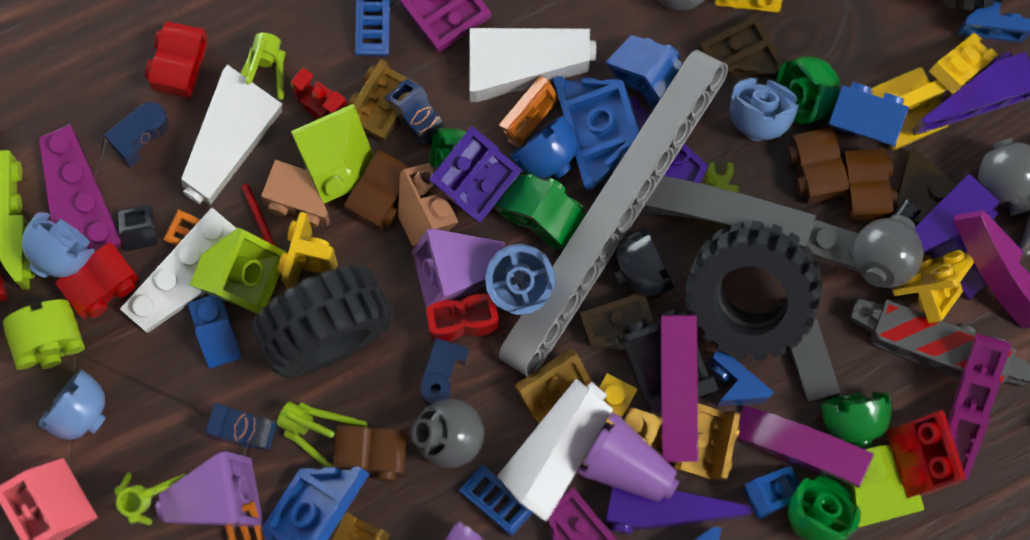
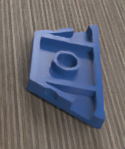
[553,76,640,191]
[261,466,370,540]

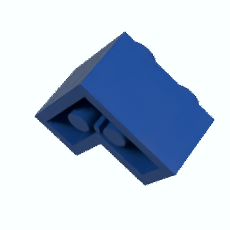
[605,35,683,110]
[829,82,909,147]

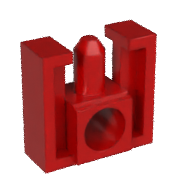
[290,67,347,120]

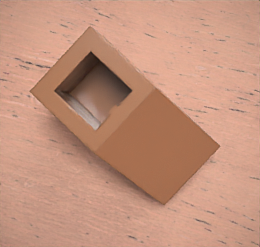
[261,160,330,227]
[398,163,458,247]

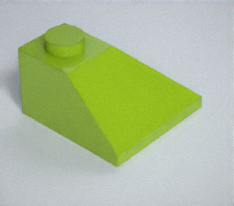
[291,104,374,204]
[189,228,288,315]
[843,445,925,528]

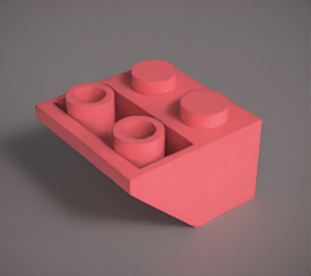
[0,458,98,540]

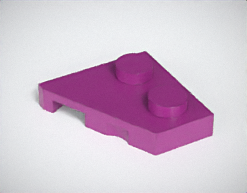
[401,0,491,53]
[548,488,617,540]

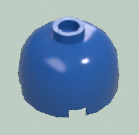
[509,116,577,179]

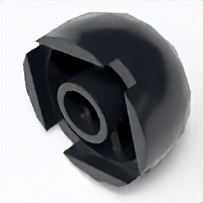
[612,227,675,297]

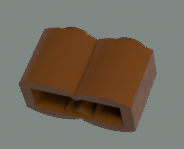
[786,127,849,204]
[841,148,898,222]
[344,150,411,232]
[333,426,408,482]

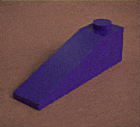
[911,52,1030,136]
[915,174,999,255]
[604,486,753,535]

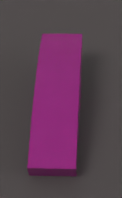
[954,210,1030,329]
[661,315,699,462]
[947,333,1011,480]
[736,405,874,488]

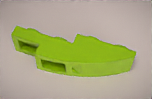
[0,150,35,290]

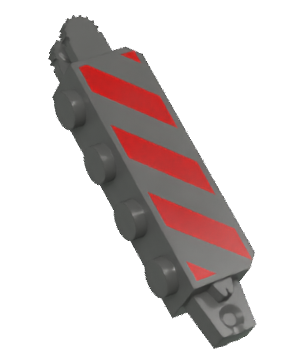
[849,299,1030,387]

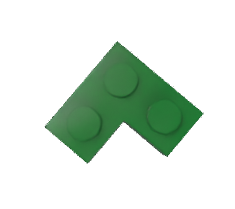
[493,173,586,252]

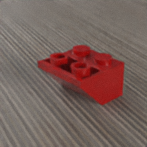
[886,410,966,498]

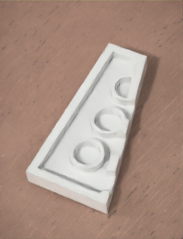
[120,208,237,333]

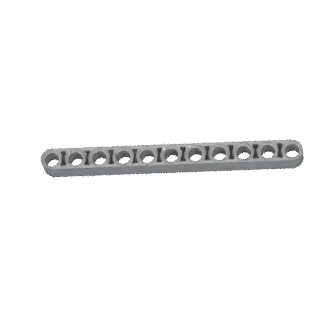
[499,50,728,377]

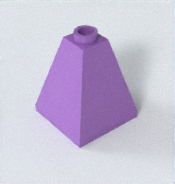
[411,229,506,308]
[156,451,264,527]

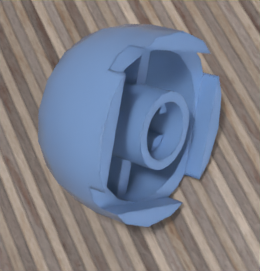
[729,78,798,141]
[22,212,95,278]
[485,244,555,315]
[38,369,106,440]

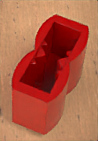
[145,21,208,98]
[55,242,140,319]
[426,294,499,342]

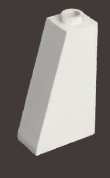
[470,28,596,102]
[181,65,282,206]
[497,379,613,521]

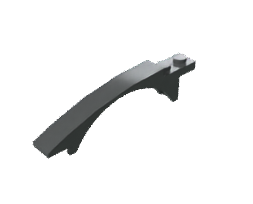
[613,167,859,275]

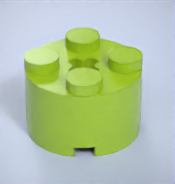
[3,300,85,370]

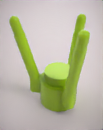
[240,33,285,100]
[277,401,368,468]
[114,472,186,525]

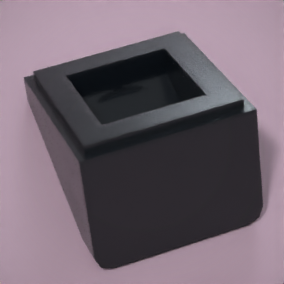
[118,205,158,251]

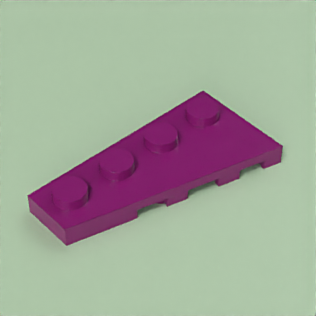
[39,125,123,251]

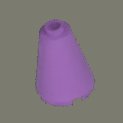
[576,412,679,502]

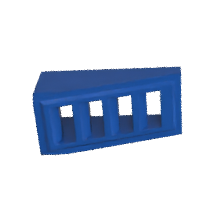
[355,0,391,57]
[459,465,534,538]

